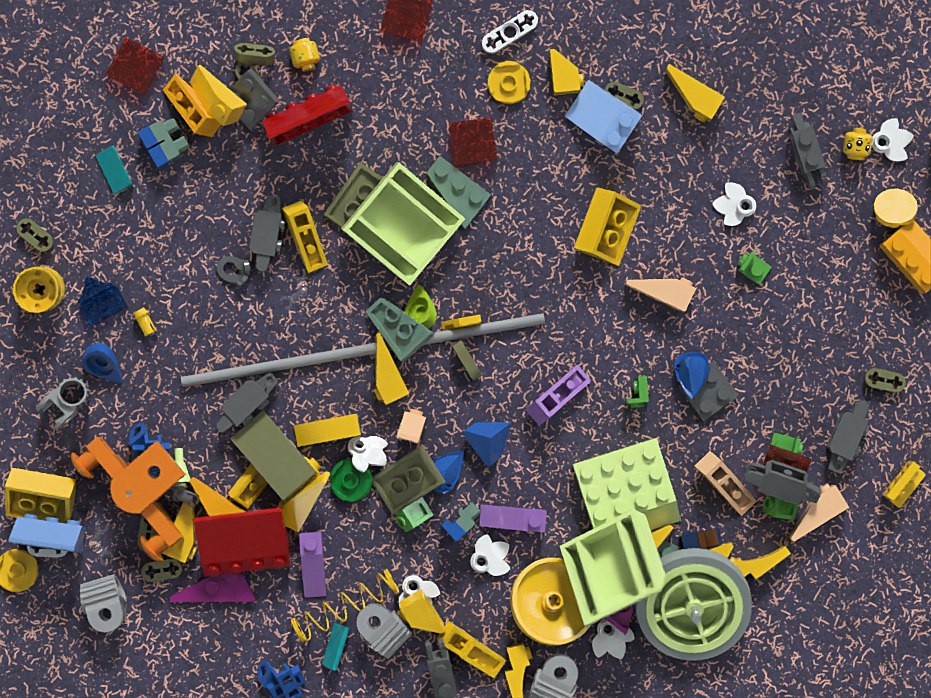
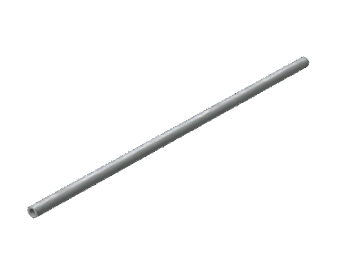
[181,313,545,387]

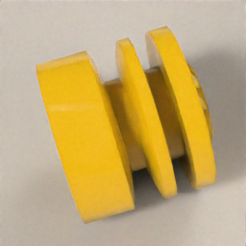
[13,266,65,313]

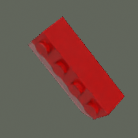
[262,84,353,147]
[193,508,291,577]

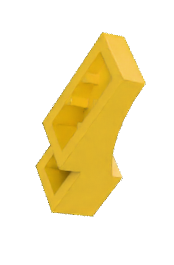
[729,546,791,579]
[436,621,506,678]
[505,642,533,698]

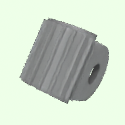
[35,377,90,431]
[80,574,127,632]
[357,603,412,659]
[529,653,578,698]

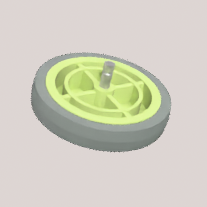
[635,548,752,660]

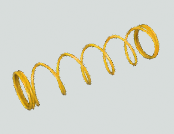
[291,569,399,643]

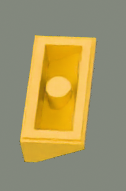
[228,464,268,509]

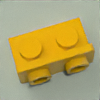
[882,461,925,508]

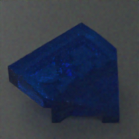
[78,277,129,327]

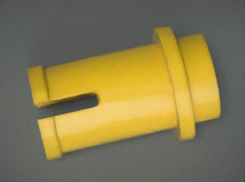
[133,308,157,336]

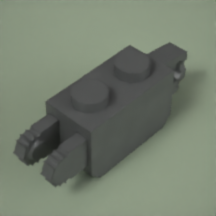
[789,112,828,190]
[249,195,286,273]
[216,372,279,432]
[826,400,869,473]
[745,460,822,505]
[425,638,458,698]

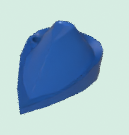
[81,343,123,384]
[674,352,710,400]
[433,450,464,493]

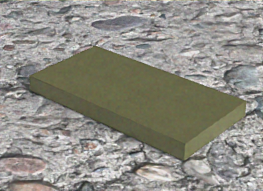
[230,410,318,502]

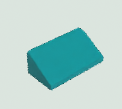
[95,145,133,194]
[322,623,350,671]

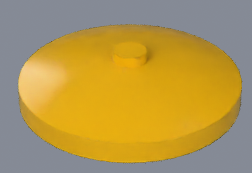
[510,558,591,646]

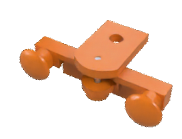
[71,437,186,562]

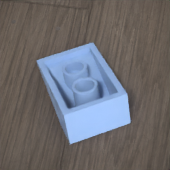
[565,80,643,153]

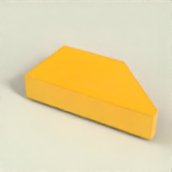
[441,315,481,331]

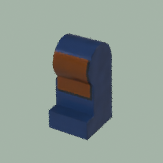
[679,527,723,549]

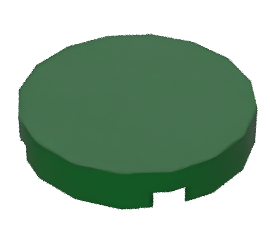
[330,459,373,502]

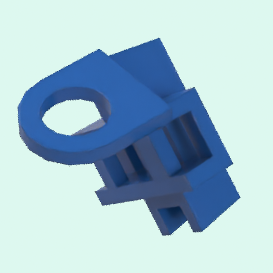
[129,423,170,472]
[257,661,306,698]

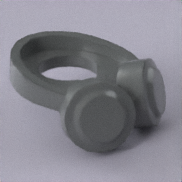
[217,256,251,287]

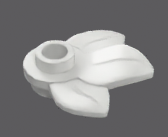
[872,119,914,161]
[713,183,756,226]
[348,436,388,473]
[470,535,510,576]
[399,575,440,606]
[592,619,635,659]

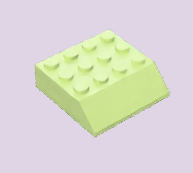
[341,162,465,286]
[572,438,681,531]
[560,509,665,626]

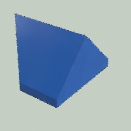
[462,422,511,467]

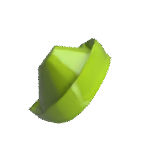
[404,284,437,329]

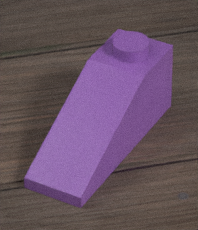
[525,364,591,426]
[479,504,547,533]
[299,531,326,597]

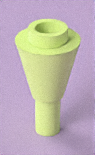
[174,448,191,488]

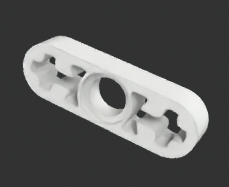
[482,10,538,54]

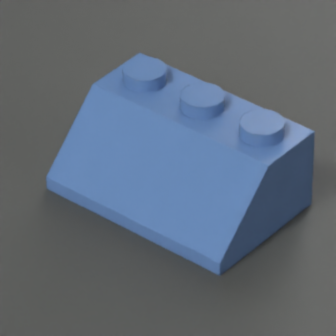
[9,514,86,553]

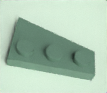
[427,156,491,229]
[365,298,435,362]

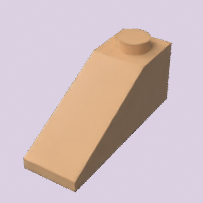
[625,278,696,313]
[397,409,426,443]
[695,451,757,516]
[789,483,849,542]

